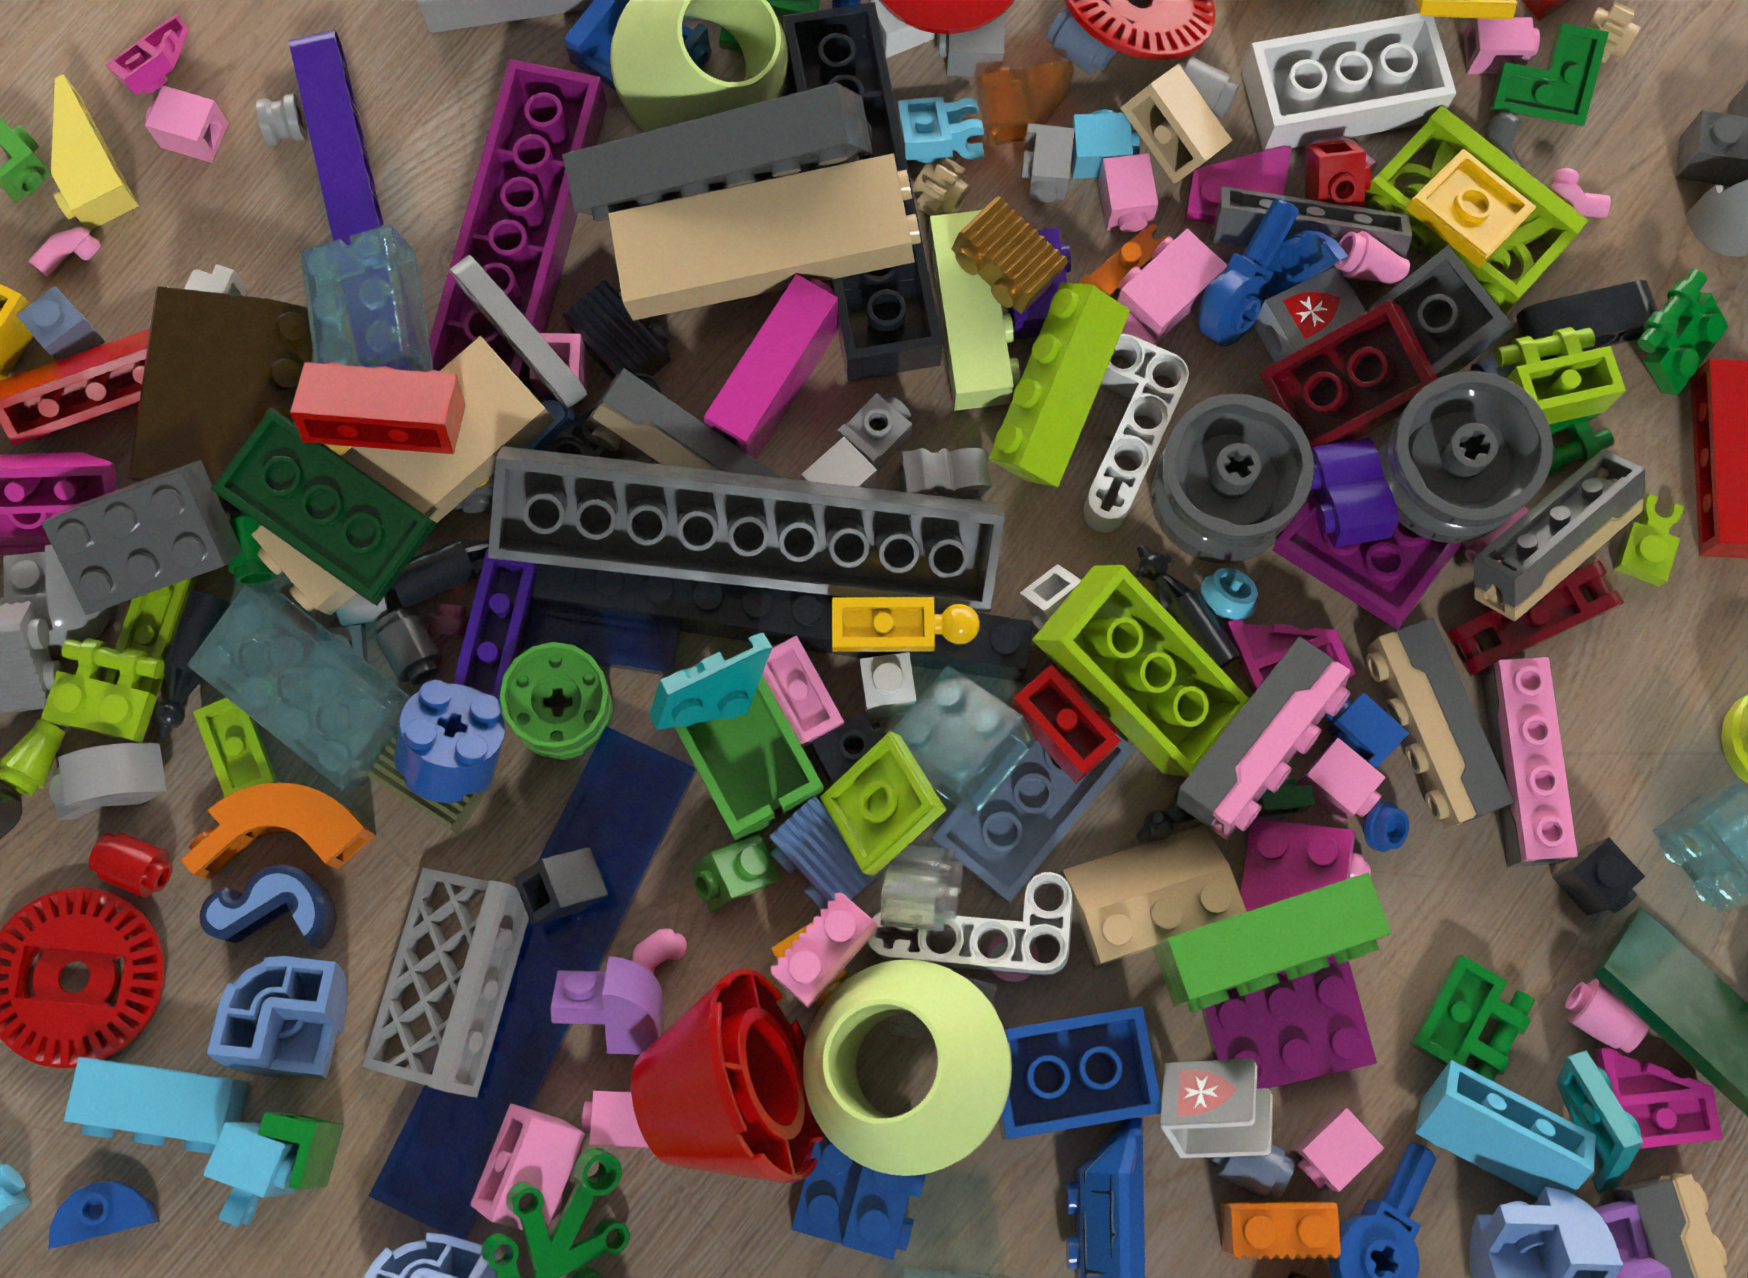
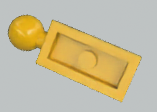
[832,597,980,652]

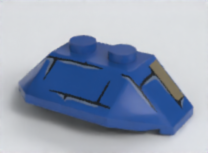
[1065,1118,1145,1278]

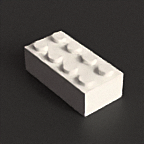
[1242,13,1456,151]

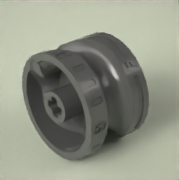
[1378,371,1553,543]
[1150,394,1314,563]

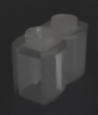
[880,844,964,932]

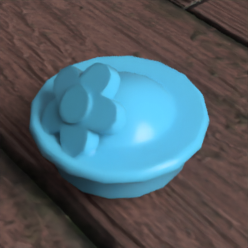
[1201,568,1258,620]

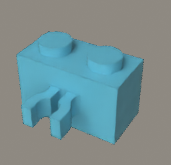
[203,1122,300,1227]

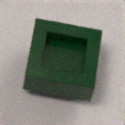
[1257,779,1315,817]

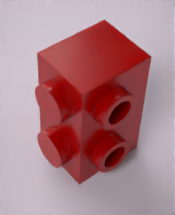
[1009,664,1121,784]

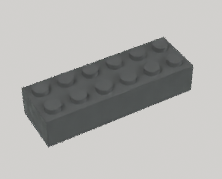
[562,83,873,221]

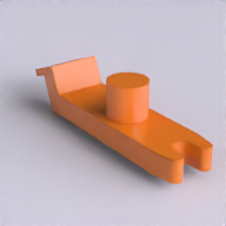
[1078,223,1169,297]

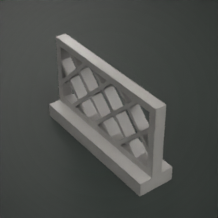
[362,867,529,1098]

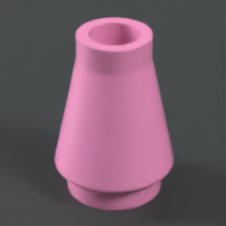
[1334,231,1410,287]

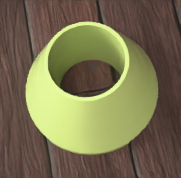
[610,0,792,132]
[803,959,1012,1176]

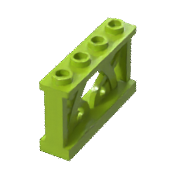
[1364,105,1589,315]

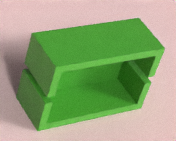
[674,676,824,842]

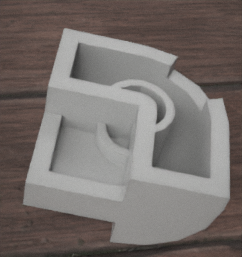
[1686,180,1748,256]
[0,545,118,657]

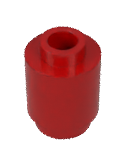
[89,833,173,898]

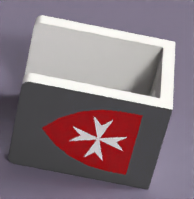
[1253,267,1366,363]
[1160,1058,1273,1158]

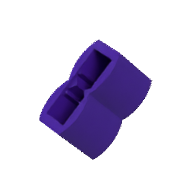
[1309,437,1399,548]

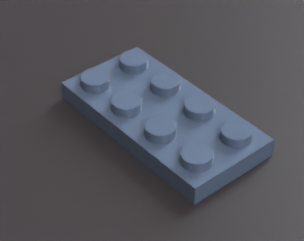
[931,727,1135,905]

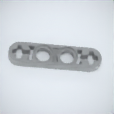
[449,255,587,410]

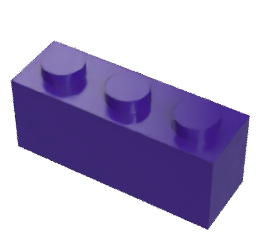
[453,549,538,711]

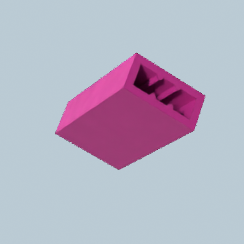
[704,274,838,460]

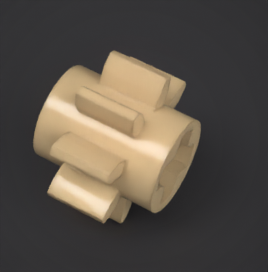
[1586,2,1640,64]
[913,157,971,216]

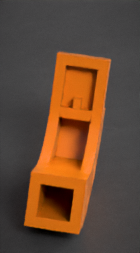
[180,782,377,881]

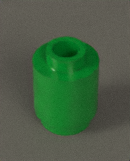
[228,510,276,585]

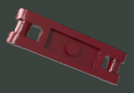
[1446,560,1624,677]

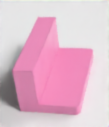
[762,635,844,748]

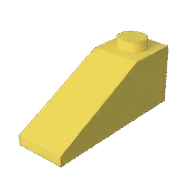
[51,74,139,231]

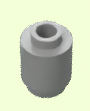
[1178,57,1240,119]

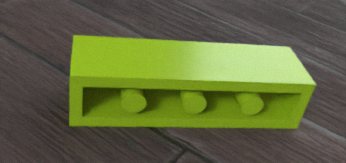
[988,282,1131,488]

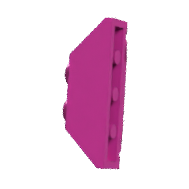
[0,452,118,558]

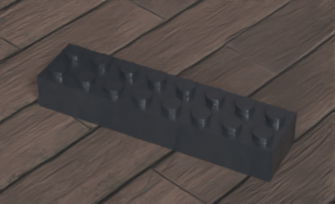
[783,2,943,381]

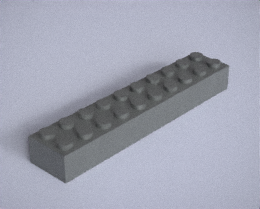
[488,446,1005,612]

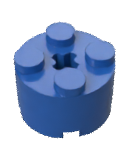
[394,680,505,803]

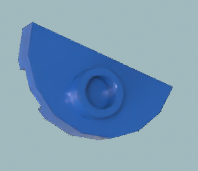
[1267,230,1348,298]
[48,1181,160,1249]

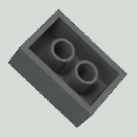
[41,460,242,615]

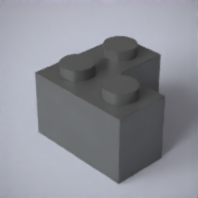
[1676,82,1748,187]

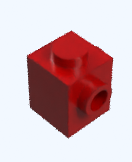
[1305,139,1371,207]

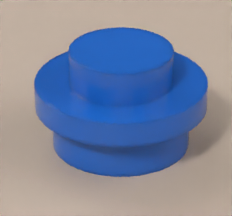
[1362,801,1409,852]

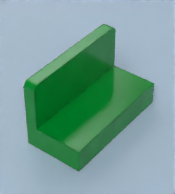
[258,1113,344,1190]

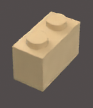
[1120,64,1233,184]

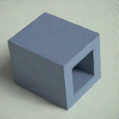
[16,286,105,360]

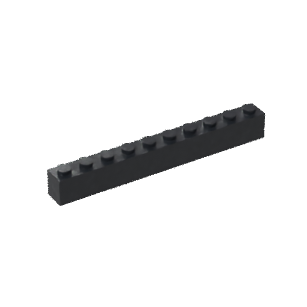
[532,564,1033,682]

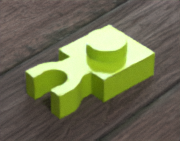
[1614,493,1684,587]

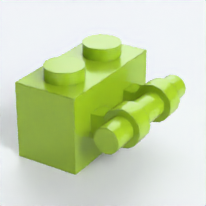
[1494,327,1626,424]

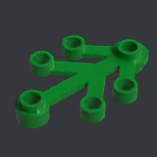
[481,1148,630,1278]

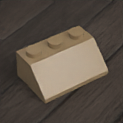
[1061,825,1246,967]

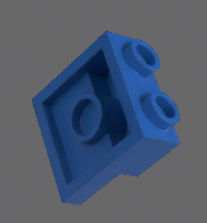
[791,1134,926,1260]

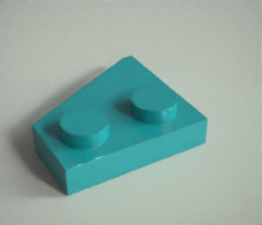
[649,633,772,730]
[1556,1050,1643,1193]

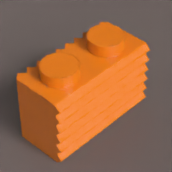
[1220,1201,1341,1260]

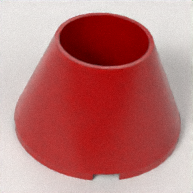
[631,968,824,1183]

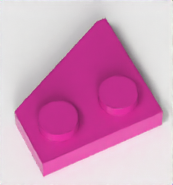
[105,14,189,95]
[1185,145,1291,224]
[1225,620,1356,694]
[1240,818,1355,912]
[1594,1048,1723,1149]

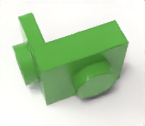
[0,118,51,202]
[691,834,781,913]

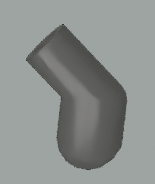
[1484,111,1524,169]

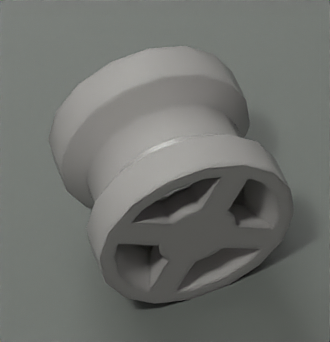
[256,93,307,146]

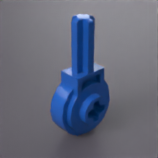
[1198,198,1299,347]
[1328,1142,1436,1278]

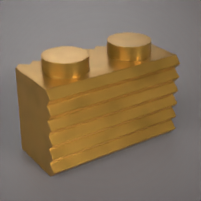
[951,196,1068,314]

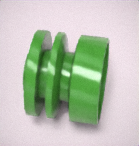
[499,642,614,761]

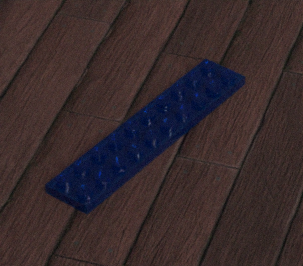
[369,726,697,1240]

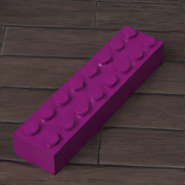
[420,59,608,391]

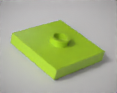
[820,731,946,877]

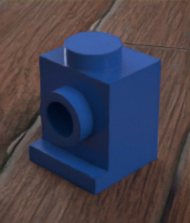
[1324,692,1409,769]

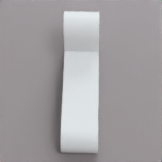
[1083,334,1189,533]
[868,872,1073,976]

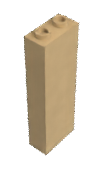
[608,153,921,321]
[251,336,555,616]

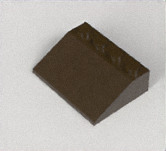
[128,286,318,496]

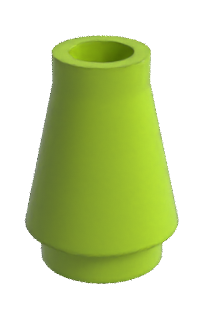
[0,719,66,797]

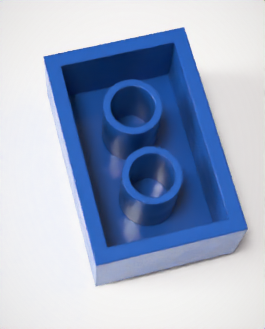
[999,1006,1162,1140]

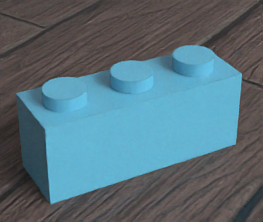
[64,1057,249,1154]
[1415,1060,1596,1198]

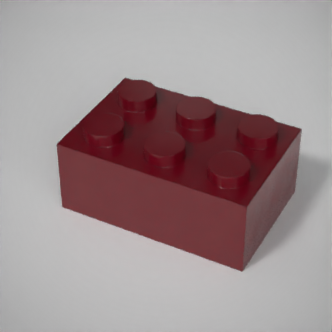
[1258,299,1438,450]

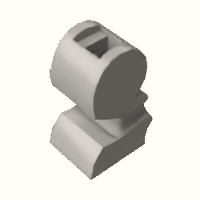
[898,448,993,499]

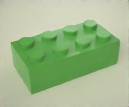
[1153,872,1392,1013]

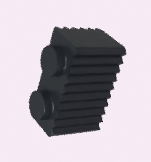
[562,280,671,380]

